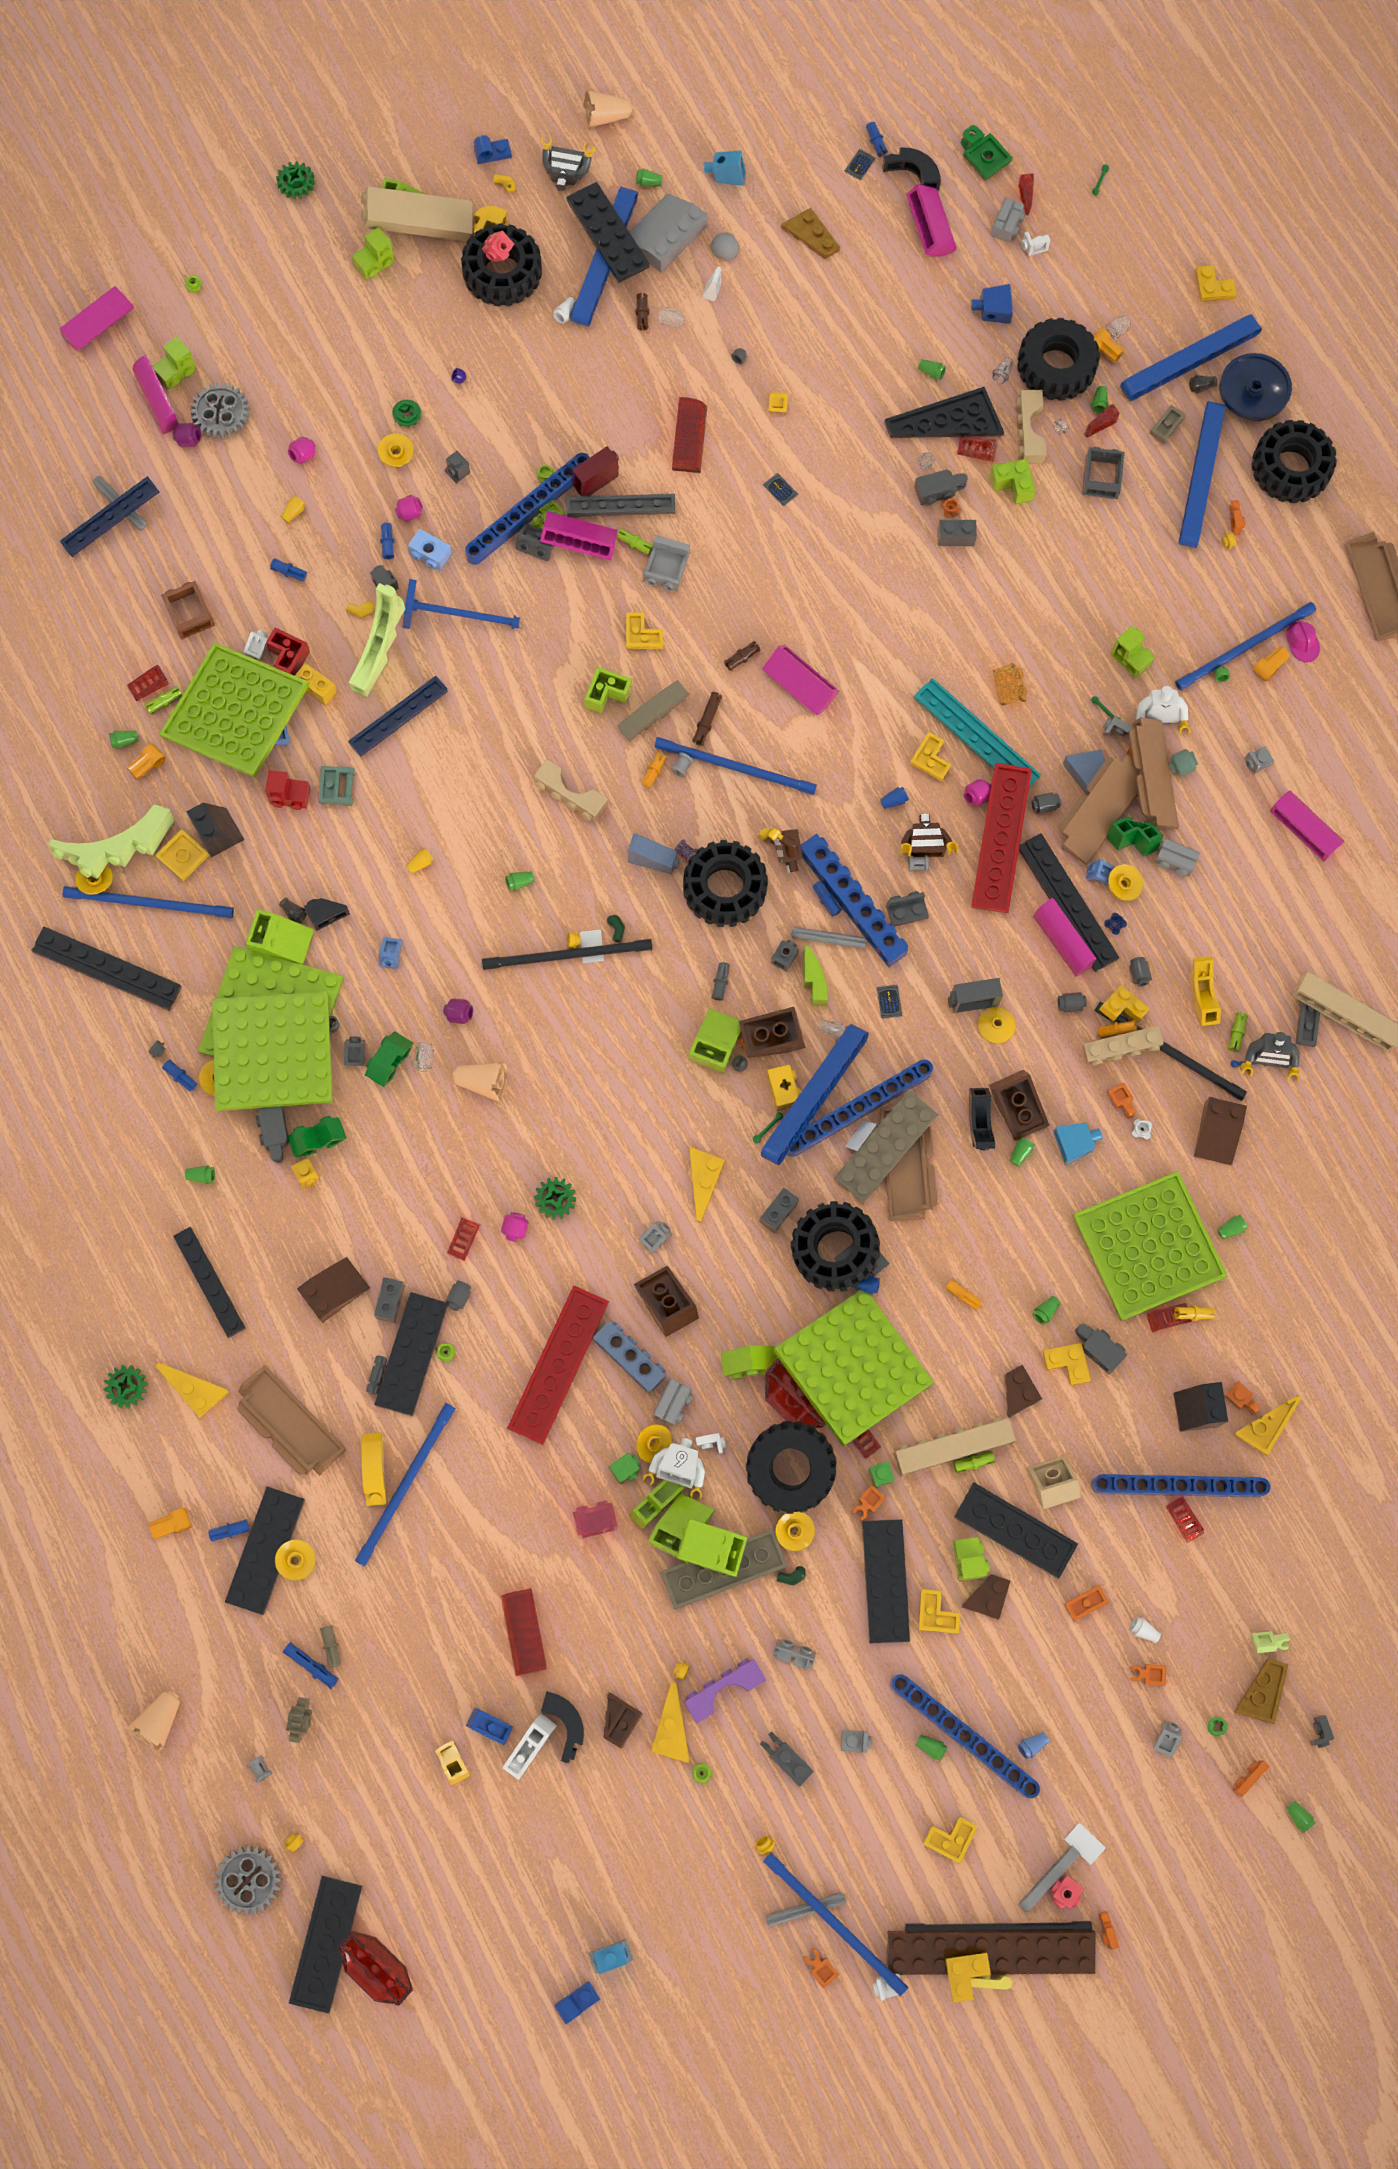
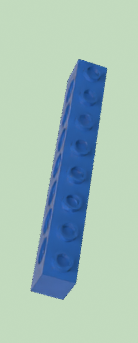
[801,834,908,967]

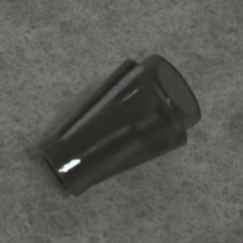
[1189,375,1218,393]
[279,898,307,924]

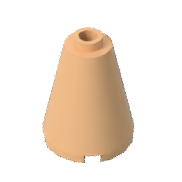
[583,90,632,127]
[452,1062,508,1101]
[126,1691,180,1751]

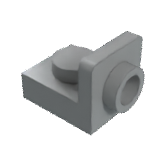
[1102,716,1134,736]
[1245,746,1275,774]
[639,1221,673,1253]
[1153,1721,1182,1758]
[841,1730,871,1753]

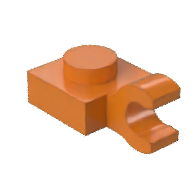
[1107,1083,1136,1119]
[1225,1381,1261,1415]

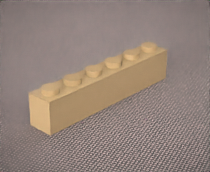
[1291,971,1398,1053]
[894,1416,1016,1476]

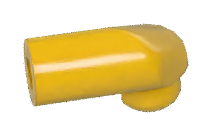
[494,174,516,193]
[346,601,375,617]

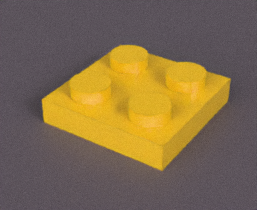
[155,829,210,882]

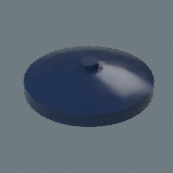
[1219,353,1292,421]

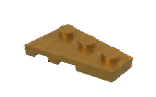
[781,208,840,259]
[1234,1659,1289,1724]

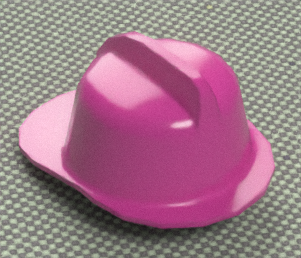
[1286,621,1320,662]

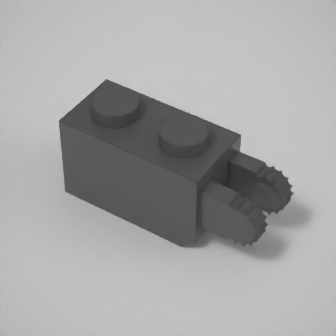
[914,469,968,505]
[256,1106,289,1163]
[1075,1324,1127,1374]
[760,1731,814,1787]

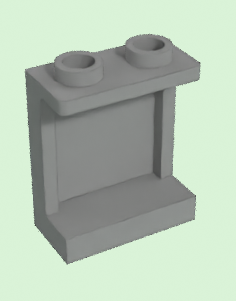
[643,535,690,591]

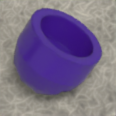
[451,368,467,384]

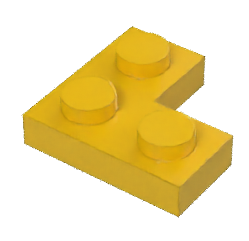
[1195,265,1237,301]
[626,612,663,649]
[910,732,952,782]
[1099,985,1150,1023]
[1042,1343,1091,1386]
[918,1589,960,1634]
[923,1817,978,1864]
[945,1953,991,2003]

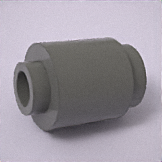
[1032,792,1061,814]
[1129,957,1152,986]
[1058,992,1087,1013]
[445,1280,471,1311]

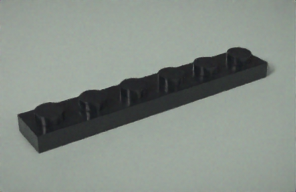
[173,1227,246,1338]

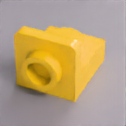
[291,1157,320,1188]

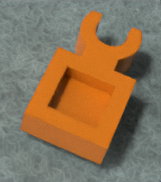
[1229,500,1245,535]
[852,1484,887,1521]
[1130,1664,1166,1686]
[1098,1911,1120,1950]
[803,1948,839,1988]

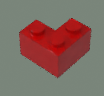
[266,627,310,676]
[265,770,311,810]

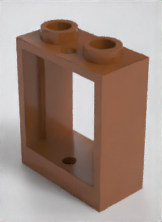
[161,581,215,640]

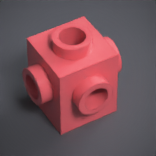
[482,231,514,262]
[1050,1875,1084,1910]

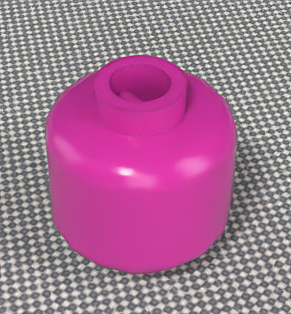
[288,436,316,464]
[395,495,423,522]
[964,779,991,806]
[501,1212,528,1242]

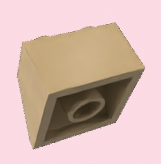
[1027,1456,1081,1509]

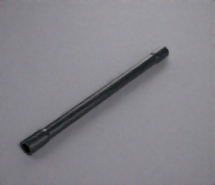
[482,939,652,970]
[1094,1001,1247,1101]
[905,1921,1092,1931]

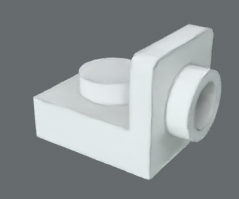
[1021,232,1051,256]
[243,629,269,659]
[695,1433,726,1455]
[872,1974,901,2001]

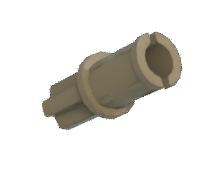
[320,1625,341,1667]

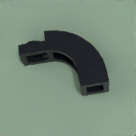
[882,147,941,191]
[969,1088,995,1151]
[541,1691,584,1763]

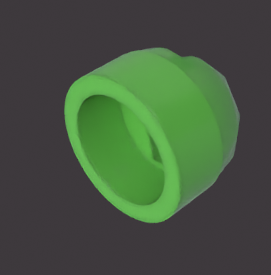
[1214,667,1230,682]

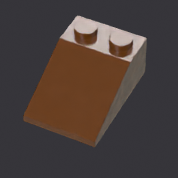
[739,1007,806,1058]
[989,1070,1050,1141]
[1194,1097,1247,1165]
[297,1257,370,1323]
[634,1265,699,1337]

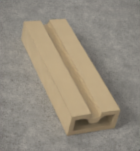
[361,186,472,242]

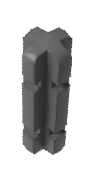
[366,1356,387,1394]

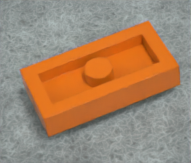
[1064,1585,1109,1622]
[1233,1760,1270,1797]

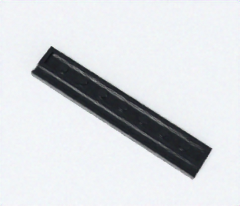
[1019,833,1120,972]
[31,926,182,1011]

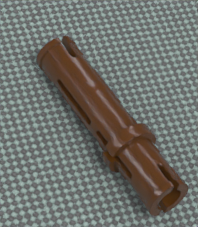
[692,692,722,746]

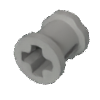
[670,753,694,777]
[908,855,929,872]
[246,1755,272,1783]

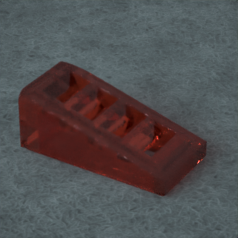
[1018,173,1034,215]
[1084,404,1120,437]
[957,436,997,462]
[127,665,169,701]
[447,1217,481,1261]
[1147,1303,1192,1332]
[851,1429,881,1459]
[1166,1496,1204,1543]

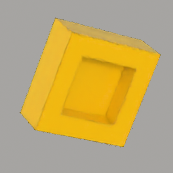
[769,391,788,412]

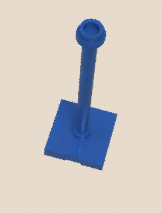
[403,579,520,629]

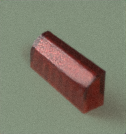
[672,397,707,473]
[501,1588,547,1677]

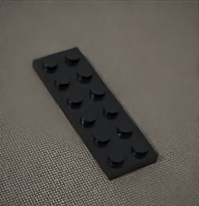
[566,182,650,283]
[374,1292,448,1417]
[954,1482,1078,1579]
[225,1487,305,1615]
[862,1519,910,1644]
[288,1876,363,2014]

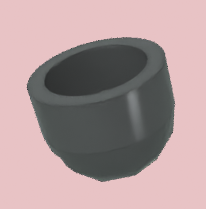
[731,348,747,364]
[329,1016,339,1033]
[732,1056,748,1072]

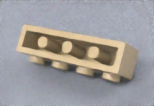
[1083,1026,1164,1066]

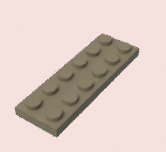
[834,1090,939,1203]
[661,1529,787,1610]

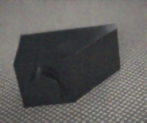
[304,898,350,931]

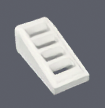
[702,267,722,301]

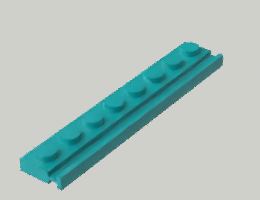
[914,678,1041,788]

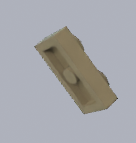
[1150,405,1186,443]

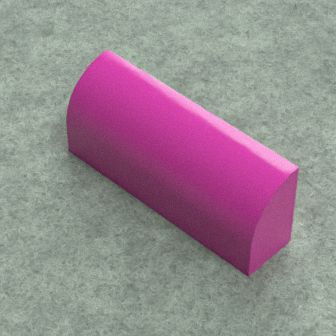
[906,184,957,257]
[60,286,134,351]
[132,355,178,435]
[540,511,618,560]
[762,645,839,715]
[1270,790,1345,862]
[1033,898,1096,977]

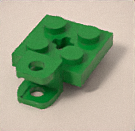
[961,125,1013,181]

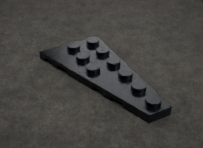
[884,387,1004,438]

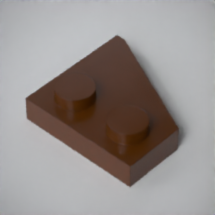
[1005,1365,1042,1418]
[961,1574,1010,1620]
[603,1692,643,1749]

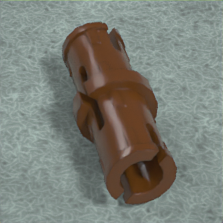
[635,293,649,331]
[724,641,760,671]

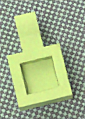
[1252,1631,1290,1653]

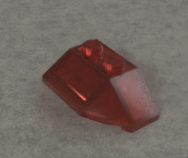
[765,1358,826,1428]
[339,1931,413,2006]

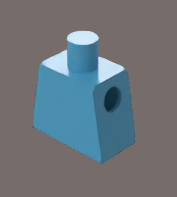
[704,150,746,186]
[1053,1123,1102,1165]
[589,1939,633,1974]

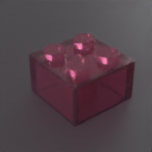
[573,1500,618,1539]

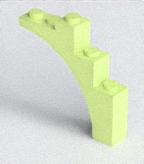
[348,583,405,697]
[48,804,175,879]

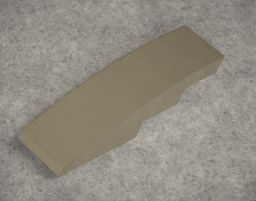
[617,680,690,741]

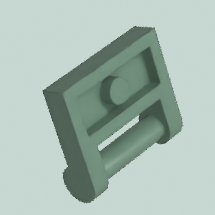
[319,766,355,806]

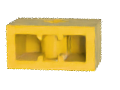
[295,663,337,706]
[767,1064,801,1111]

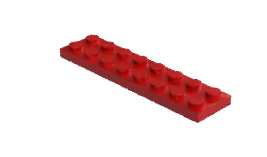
[971,763,1032,913]
[507,1285,609,1445]

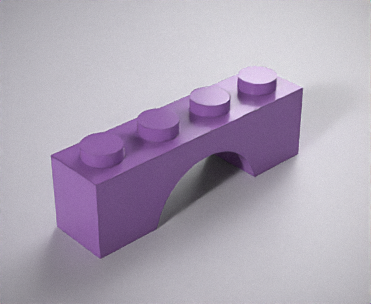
[684,1658,766,1724]

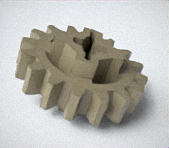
[286,1697,312,1743]

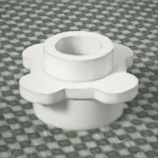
[1132,1119,1153,1140]

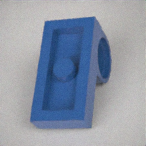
[474,135,512,164]
[465,1707,513,1745]
[554,1981,600,2024]

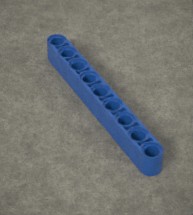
[571,187,638,326]
[1120,314,1262,401]
[1178,401,1226,548]
[465,453,590,565]
[761,1024,869,1165]
[788,1059,933,1157]
[1091,1474,1271,1497]
[890,1674,1040,1798]

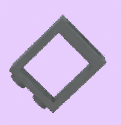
[1082,447,1125,499]
[948,978,1003,1013]

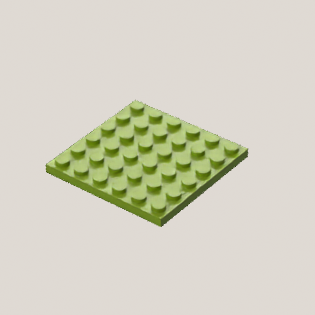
[159,642,310,778]
[198,946,344,1057]
[212,991,333,1111]
[1072,1171,1228,1322]
[773,1290,934,1447]

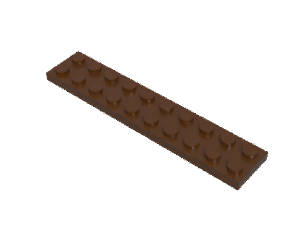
[887,1930,1096,1975]

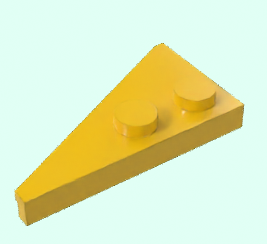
[689,1147,725,1223]
[155,1362,229,1418]
[1234,1395,1302,1456]
[651,1682,689,1763]

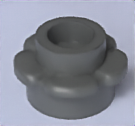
[148,1040,166,1058]

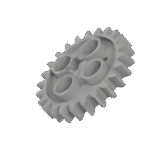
[190,382,250,439]
[214,1845,282,1916]

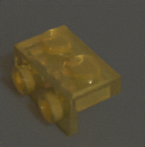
[993,663,1027,706]

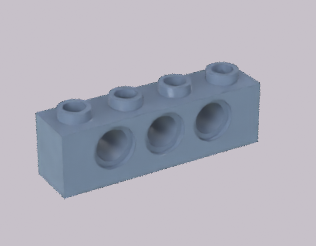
[593,1321,666,1395]

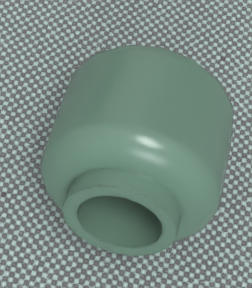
[1169,749,1198,777]

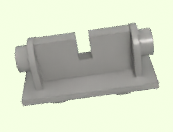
[773,1639,816,1670]

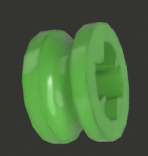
[1207,1717,1227,1736]

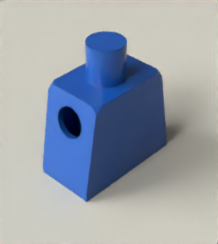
[971,284,1013,324]

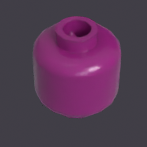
[173,423,201,447]
[443,998,473,1024]

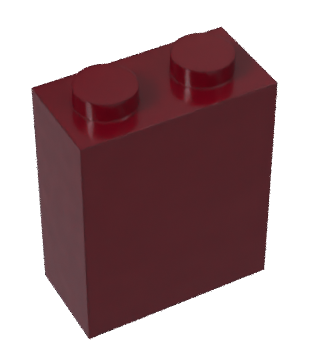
[572,446,619,497]

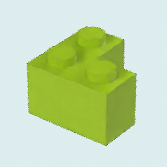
[352,227,394,280]
[152,337,196,390]
[989,459,1035,504]
[1110,626,1155,679]
[584,667,632,714]
[721,1345,779,1380]
[953,1537,990,1582]

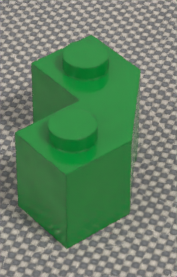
[1107,817,1164,857]
[365,1031,414,1087]
[287,1116,346,1157]

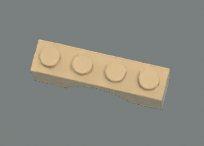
[1016,390,1046,464]
[534,759,608,823]

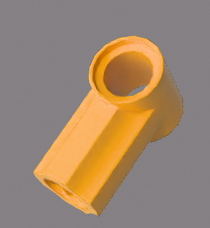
[1093,328,1124,363]
[1253,646,1290,682]
[127,744,166,780]
[148,1508,192,1540]

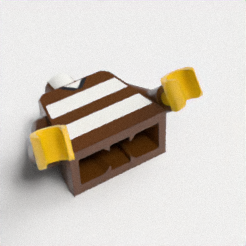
[900,814,958,858]
[758,828,802,873]

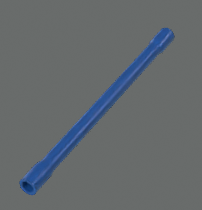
[1175,602,1316,691]
[654,737,817,795]
[62,886,234,918]
[354,1403,456,1567]
[763,1852,908,1996]

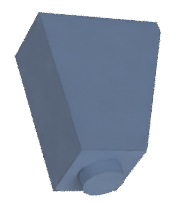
[1063,750,1105,796]
[628,833,679,874]

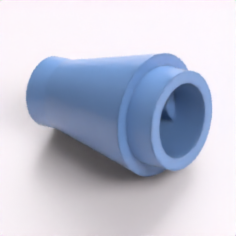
[1018,1732,1049,1759]

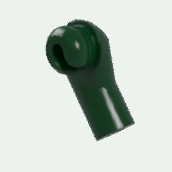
[607,915,625,943]
[777,1566,806,1586]

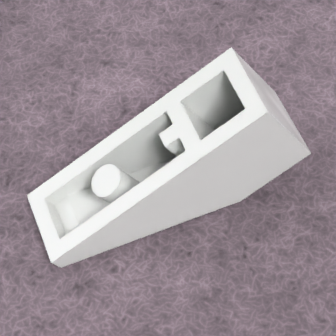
[502,1713,557,1780]

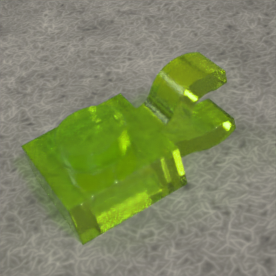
[532,500,565,528]

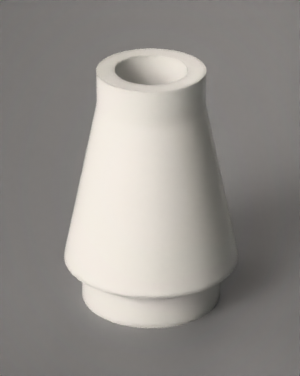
[553,297,576,323]
[1129,1617,1161,1643]

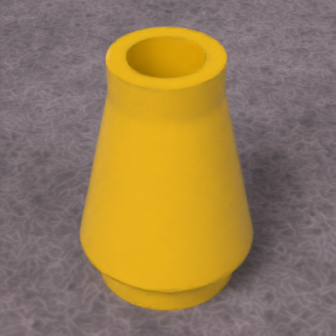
[280,495,306,523]
[406,848,434,874]

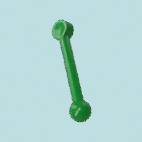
[1092,165,1109,195]
[1091,696,1121,719]
[753,1113,783,1143]

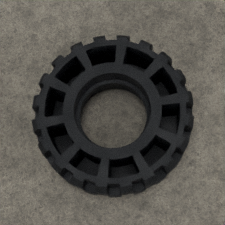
[461,224,542,306]
[1017,318,1100,401]
[1252,420,1337,503]
[683,840,768,927]
[791,1201,880,1292]
[746,1421,837,1514]

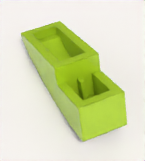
[804,945,828,1005]
[629,1480,686,1530]

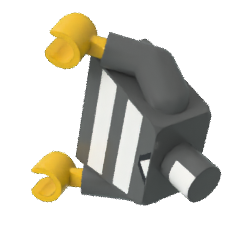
[541,136,596,191]
[1240,1032,1300,1082]

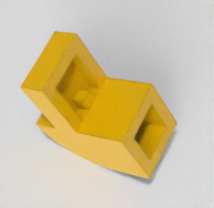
[472,206,508,236]
[435,1740,471,1786]

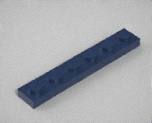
[60,476,160,557]
[348,676,448,757]

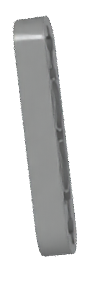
[1018,1845,1080,1913]

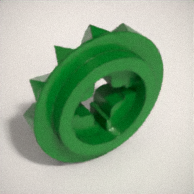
[392,400,421,428]

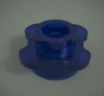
[1104,913,1127,935]

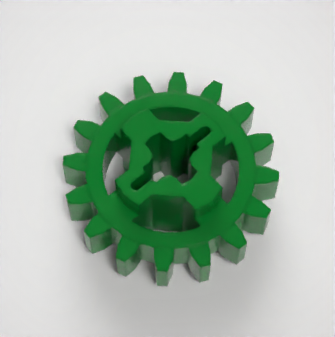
[276,161,315,199]
[534,1177,576,1220]
[103,1365,148,1409]

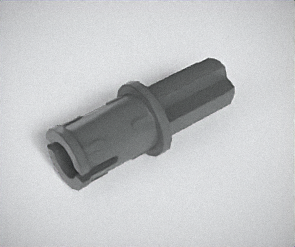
[711,962,730,1001]

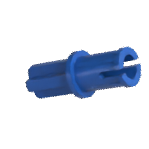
[866,122,888,157]
[380,522,395,560]
[270,558,307,581]
[813,881,842,917]
[162,1059,197,1092]
[208,1519,250,1541]

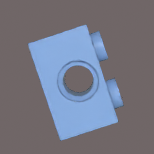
[408,528,452,571]

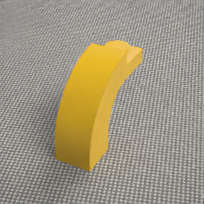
[1190,956,1221,1026]
[361,1432,387,1506]

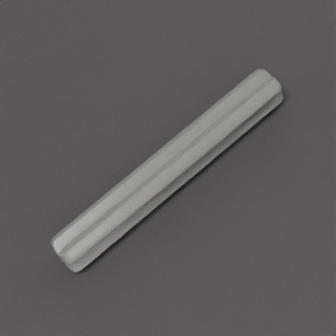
[93,476,147,530]
[792,927,866,948]
[766,1893,846,1927]

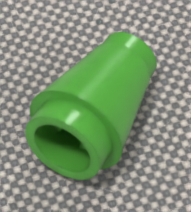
[636,168,662,186]
[918,359,946,380]
[1091,386,1109,414]
[109,730,138,749]
[505,871,534,891]
[1010,1137,1035,1167]
[185,1165,215,1184]
[1217,1215,1248,1239]
[1033,1296,1061,1325]
[916,1735,947,1761]
[1286,1801,1315,1833]

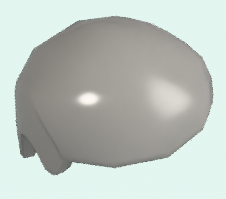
[711,232,739,261]

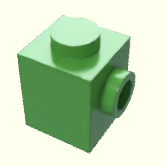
[609,1452,641,1484]

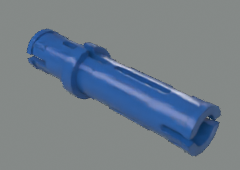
[283,1642,339,1689]

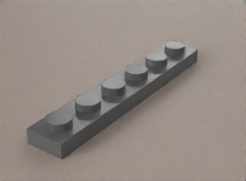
[566,494,675,517]

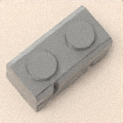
[991,198,1026,242]
[1154,838,1200,877]
[653,1379,693,1426]

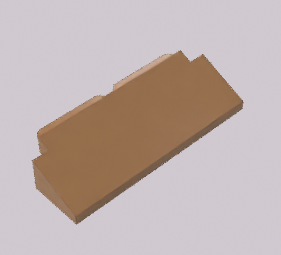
[1346,532,1398,641]
[1129,717,1179,830]
[1060,755,1139,865]
[880,1106,938,1221]
[238,1365,346,1476]

